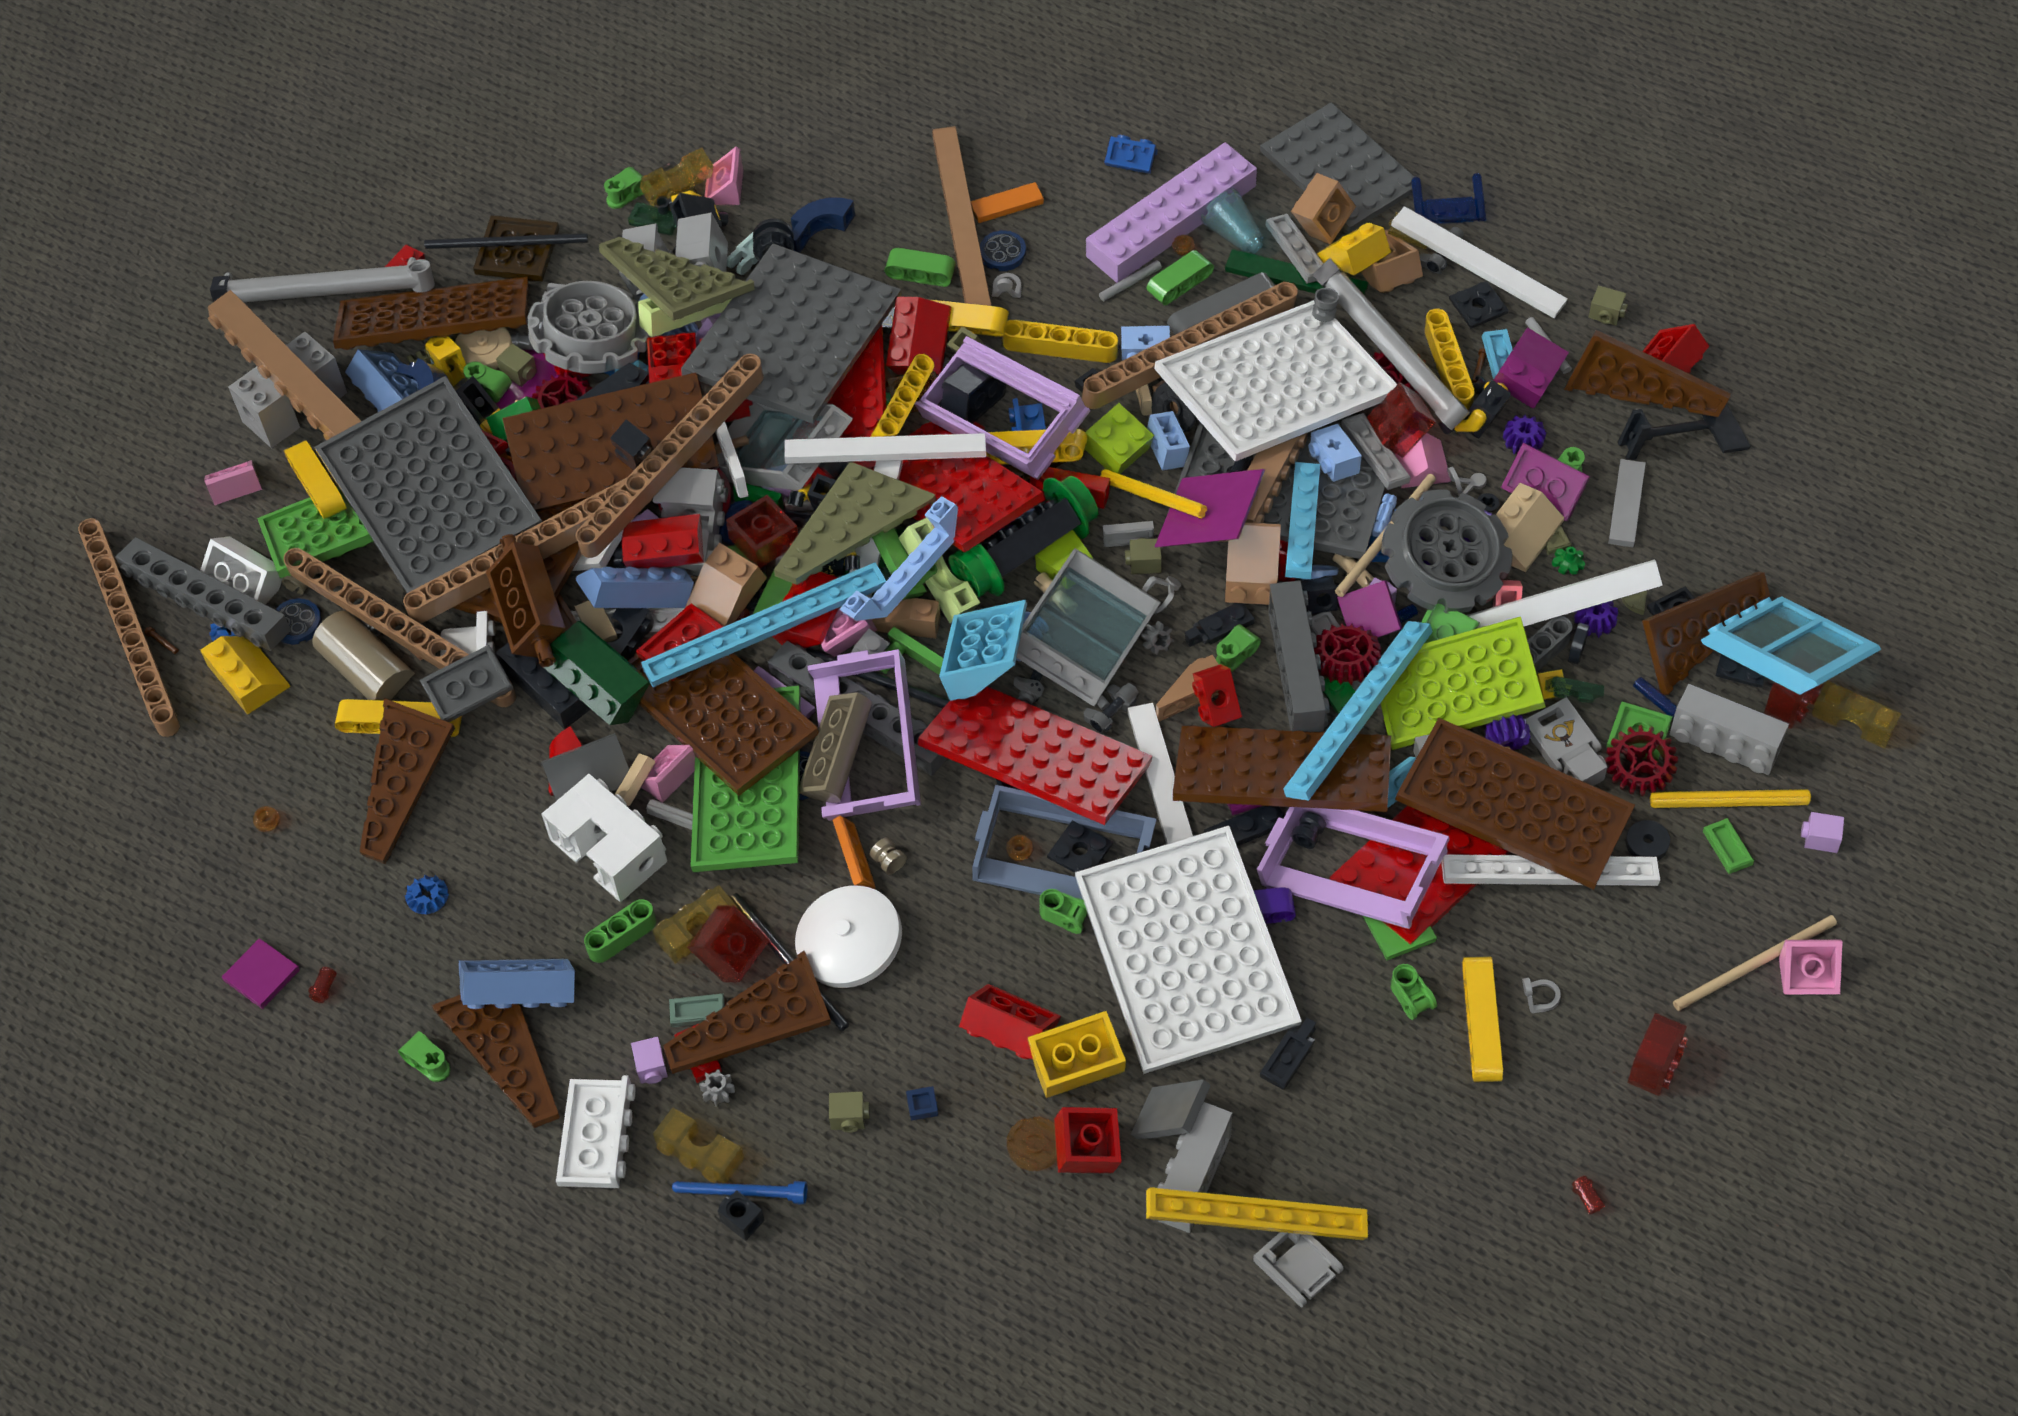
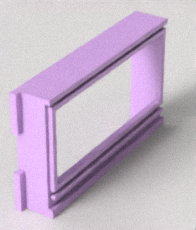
[915,336,1090,480]
[808,649,921,821]
[1257,807,1450,929]

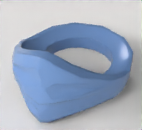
[1301,565,1339,580]

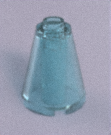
[1201,188,1264,254]

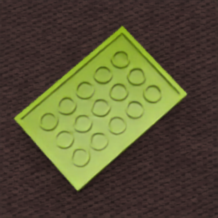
[1380,616,1546,750]

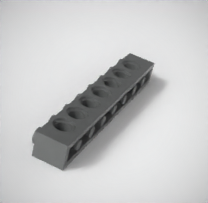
[115,537,290,651]
[768,641,947,776]

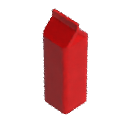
[1030,467,1111,509]

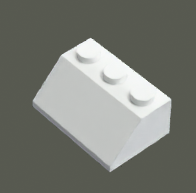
[200,536,283,604]

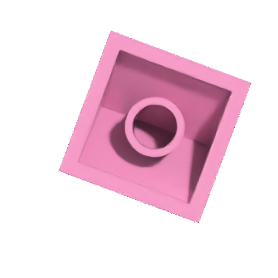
[705,147,743,205]
[1392,429,1451,488]
[204,460,262,505]
[821,606,877,657]
[641,745,695,803]
[1779,940,1842,994]

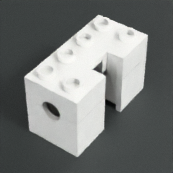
[542,774,667,903]

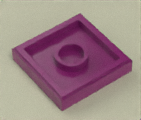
[1337,580,1402,638]
[222,938,300,1009]

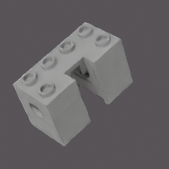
[619,212,728,302]
[228,332,347,448]
[653,467,728,580]

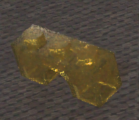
[640,147,714,207]
[1811,680,1901,749]
[653,885,740,964]
[653,1107,744,1184]

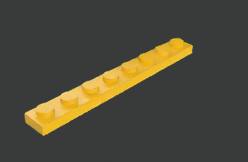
[1146,1187,1368,1240]

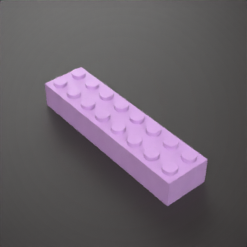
[1086,142,1257,283]

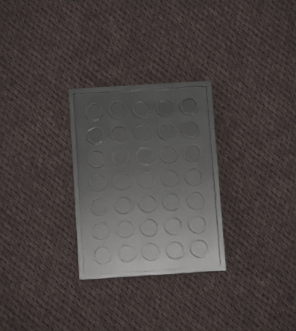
[681,244,901,423]
[315,376,542,593]
[1168,422,1396,559]

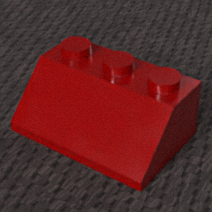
[886,297,951,376]
[1642,324,1709,374]
[622,514,704,569]
[772,572,839,648]
[959,984,1061,1060]

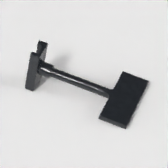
[1617,403,1751,460]

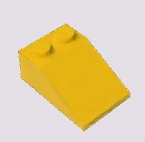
[1316,223,1391,275]

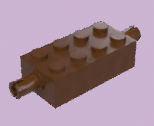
[486,534,565,667]

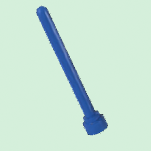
[672,1181,808,1204]

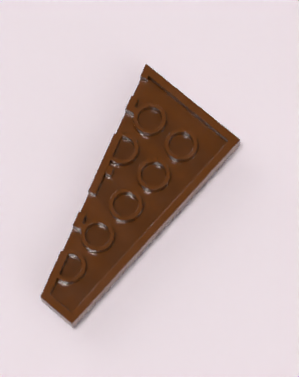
[1564,330,1731,417]
[1642,572,1770,695]
[360,698,455,864]
[663,950,831,1074]
[432,995,560,1128]

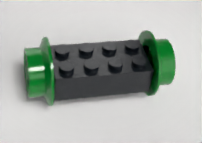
[949,476,1098,598]

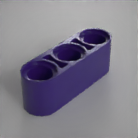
[1253,887,1296,924]

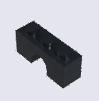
[610,419,653,471]
[605,608,654,661]

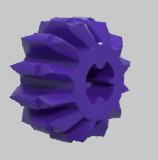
[1503,414,1546,454]
[1574,600,1618,638]
[1485,714,1531,751]

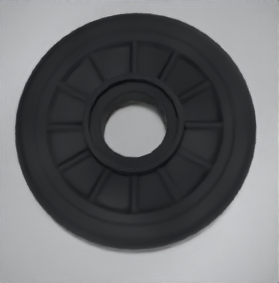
[1151,382,1197,433]

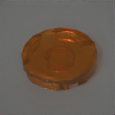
[1007,1117,1057,1171]

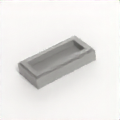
[1103,521,1154,547]

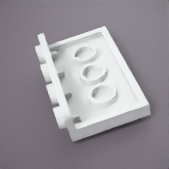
[556,1075,635,1188]

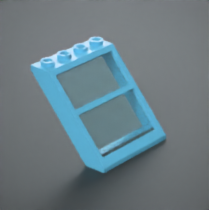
[1701,596,1881,695]

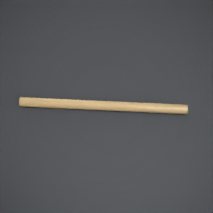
[1335,474,1436,597]
[1673,915,1837,1011]

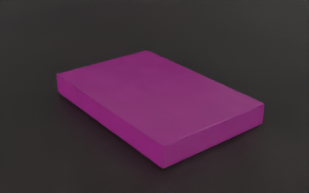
[1501,443,1591,521]

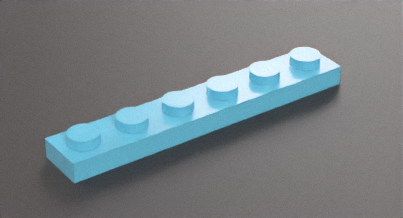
[1285,462,1320,579]

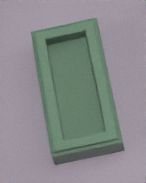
[669,993,725,1027]

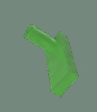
[872,528,937,600]
[880,626,944,675]

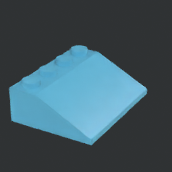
[939,600,1027,701]

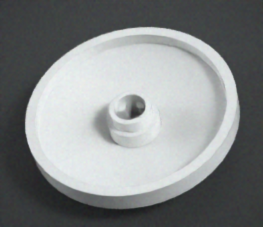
[795,885,902,988]

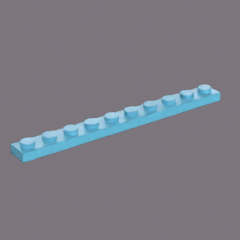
[641,562,886,687]
[1283,621,1433,801]

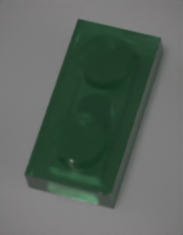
[628,202,676,236]
[1545,676,1605,703]

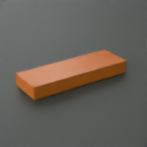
[971,182,1044,223]
[833,815,875,889]

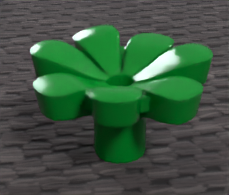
[1551,547,1585,575]

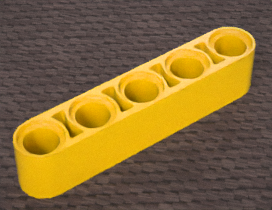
[928,299,1009,337]
[1425,309,1474,410]
[1002,320,1118,363]
[871,354,934,437]
[986,429,1087,465]
[284,440,347,519]
[335,699,462,737]
[1462,957,1503,1082]

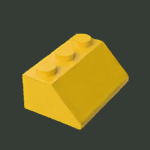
[200,636,291,715]
[1028,1011,1126,1098]

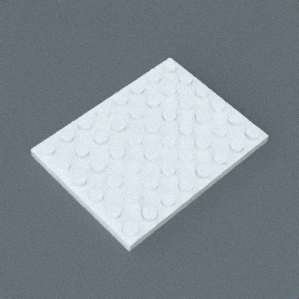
[1154,300,1401,462]
[1075,826,1302,1074]

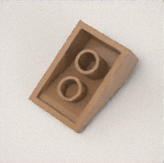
[1361,230,1423,292]
[1225,522,1281,605]
[684,542,767,627]

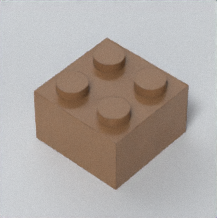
[1291,173,1356,245]

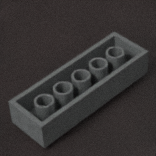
[1268,581,1329,732]

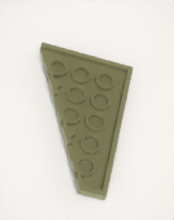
[599,237,755,321]
[774,462,936,585]

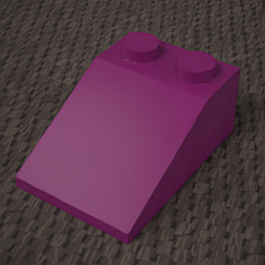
[1493,327,1569,409]

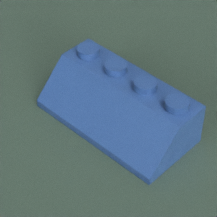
[345,349,418,412]
[576,567,694,608]
[459,959,575,1009]

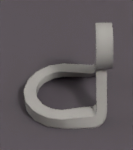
[992,273,1021,298]
[1447,466,1486,496]
[1142,576,1181,614]
[1522,977,1561,1013]

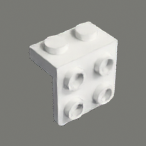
[440,611,495,656]

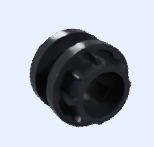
[753,219,794,262]

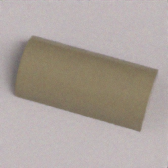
[312,611,415,701]
[799,692,872,803]

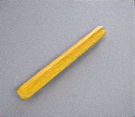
[1100,469,1207,518]
[1650,789,1811,808]

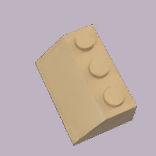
[1496,483,1564,572]

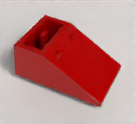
[647,333,701,390]

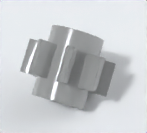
[699,1069,735,1107]

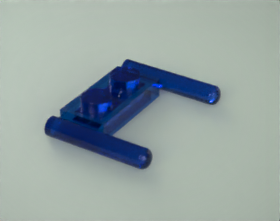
[1411,173,1486,224]

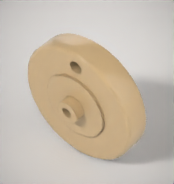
[455,327,512,369]

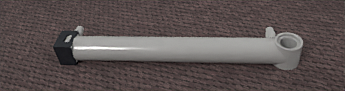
[210,257,435,302]
[1312,258,1470,430]

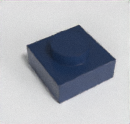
[906,1086,938,1121]

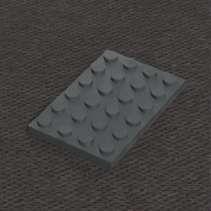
[1260,103,1421,233]

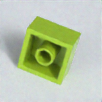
[1085,403,1154,474]

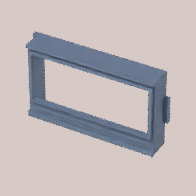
[972,785,1156,900]

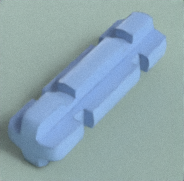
[1372,493,1397,537]

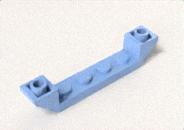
[840,496,958,621]

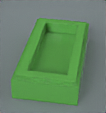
[1703,818,1754,874]

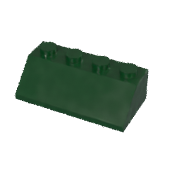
[544,621,650,725]

